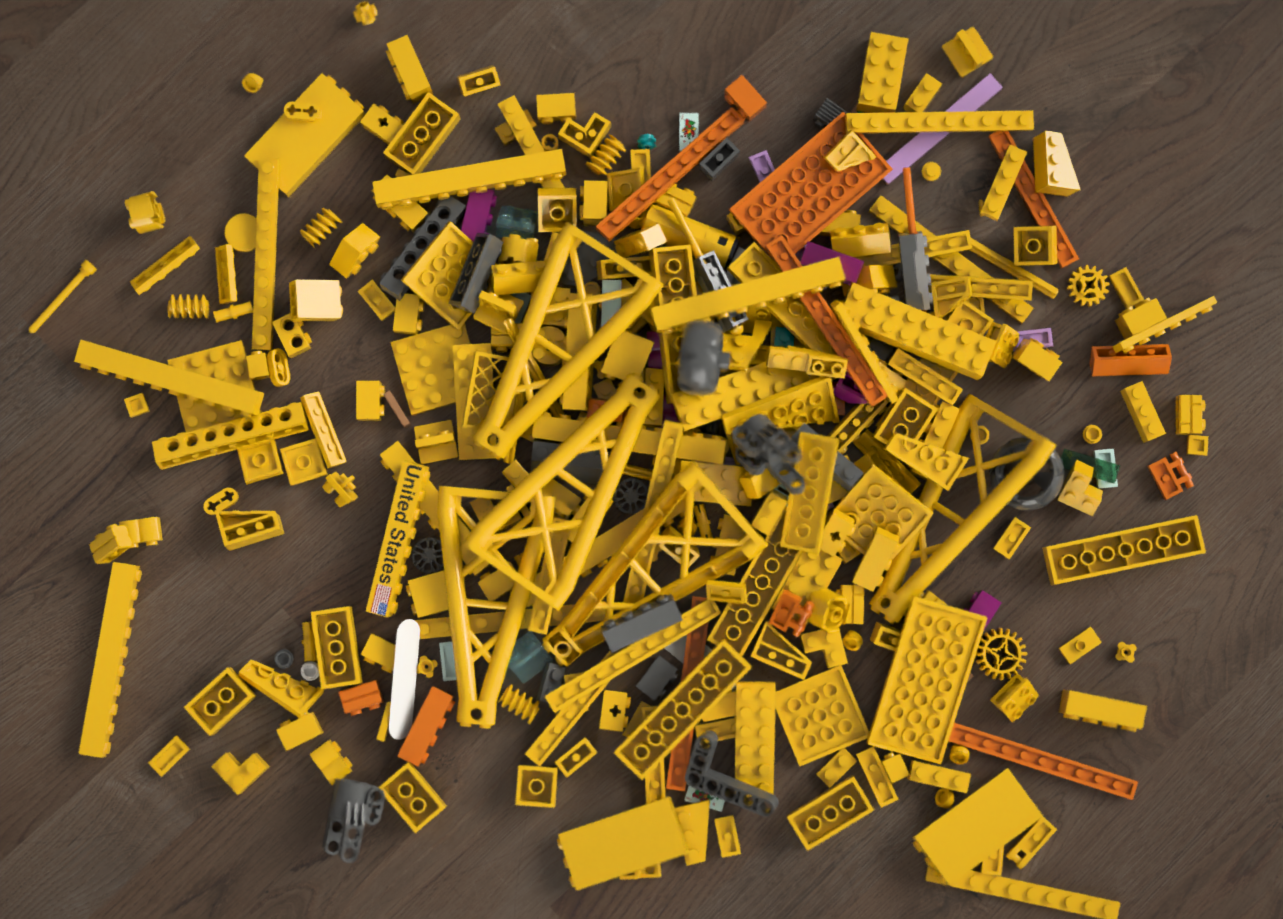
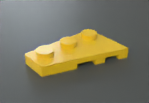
[675,799,710,866]

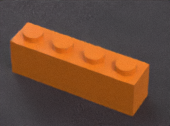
[1089,344,1172,376]
[397,686,455,766]

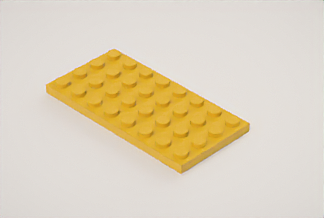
[866,596,987,764]

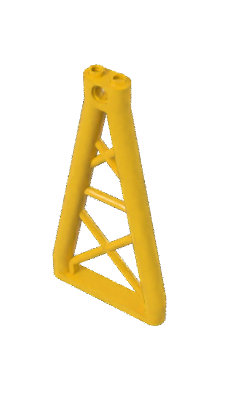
[473,222,664,460]
[463,373,660,611]
[869,393,1056,624]
[542,461,768,667]
[437,486,555,729]

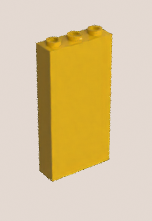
[244,73,365,197]
[913,768,1043,886]
[557,796,689,891]

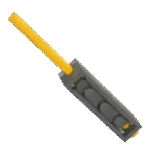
[668,198,748,336]

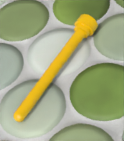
[29,259,97,333]

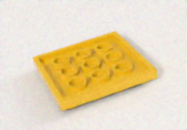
[401,221,498,330]
[390,323,471,416]
[167,340,261,433]
[825,464,933,560]
[775,665,869,766]

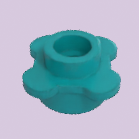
[637,134,656,150]

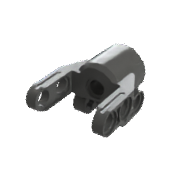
[732,414,805,495]
[323,778,385,863]

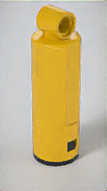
[629,204,741,269]

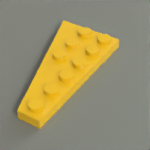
[721,376,840,434]

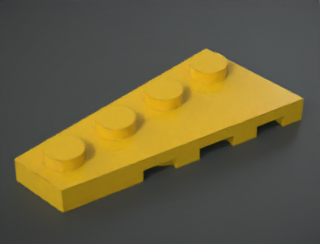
[884,433,969,491]
[238,660,324,718]

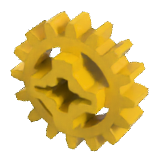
[1067,265,1110,307]

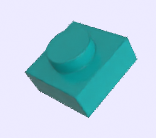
[774,327,794,348]

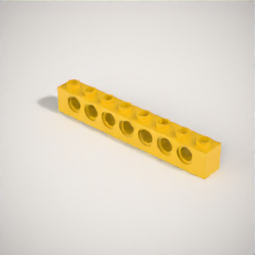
[152,402,309,470]

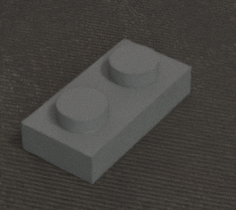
[536,662,566,703]

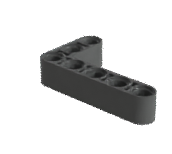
[685,730,779,817]

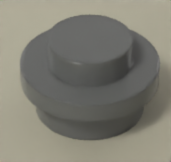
[274,649,294,669]

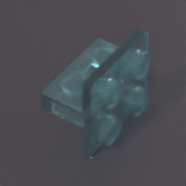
[496,206,538,240]
[509,631,554,683]

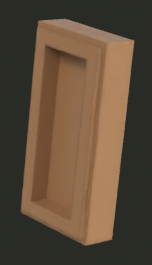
[384,390,411,428]

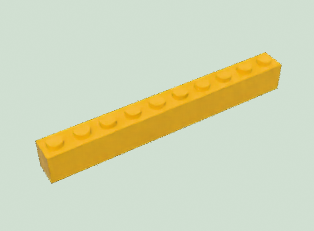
[373,149,566,210]
[650,257,845,335]
[74,340,264,417]
[532,412,727,465]
[527,500,686,607]
[79,562,142,758]

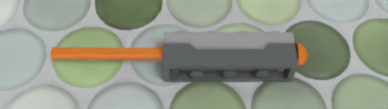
[898,167,933,313]

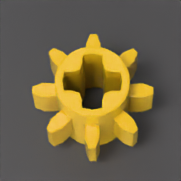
[353,1,378,25]

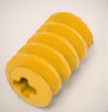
[585,134,626,176]
[300,208,342,249]
[168,294,209,319]
[497,684,541,724]

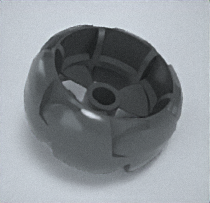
[678,320,730,396]
[989,436,1064,511]

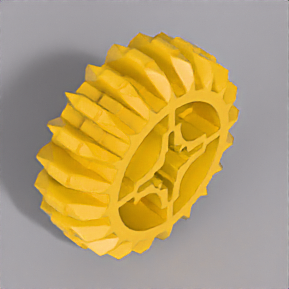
[975,628,1027,680]

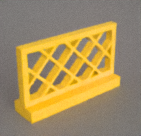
[462,351,516,430]

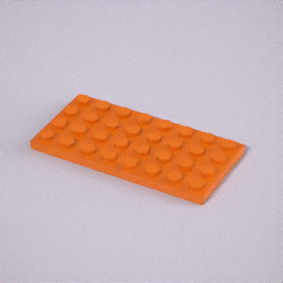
[729,112,893,262]

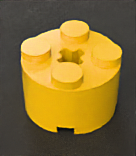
[125,191,165,234]
[498,234,539,264]
[531,326,566,367]
[807,588,851,633]

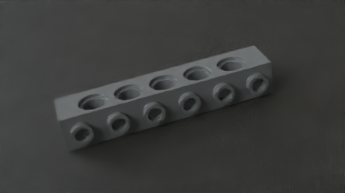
[379,196,466,301]

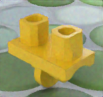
[322,472,358,507]

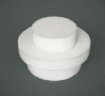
[301,661,319,681]

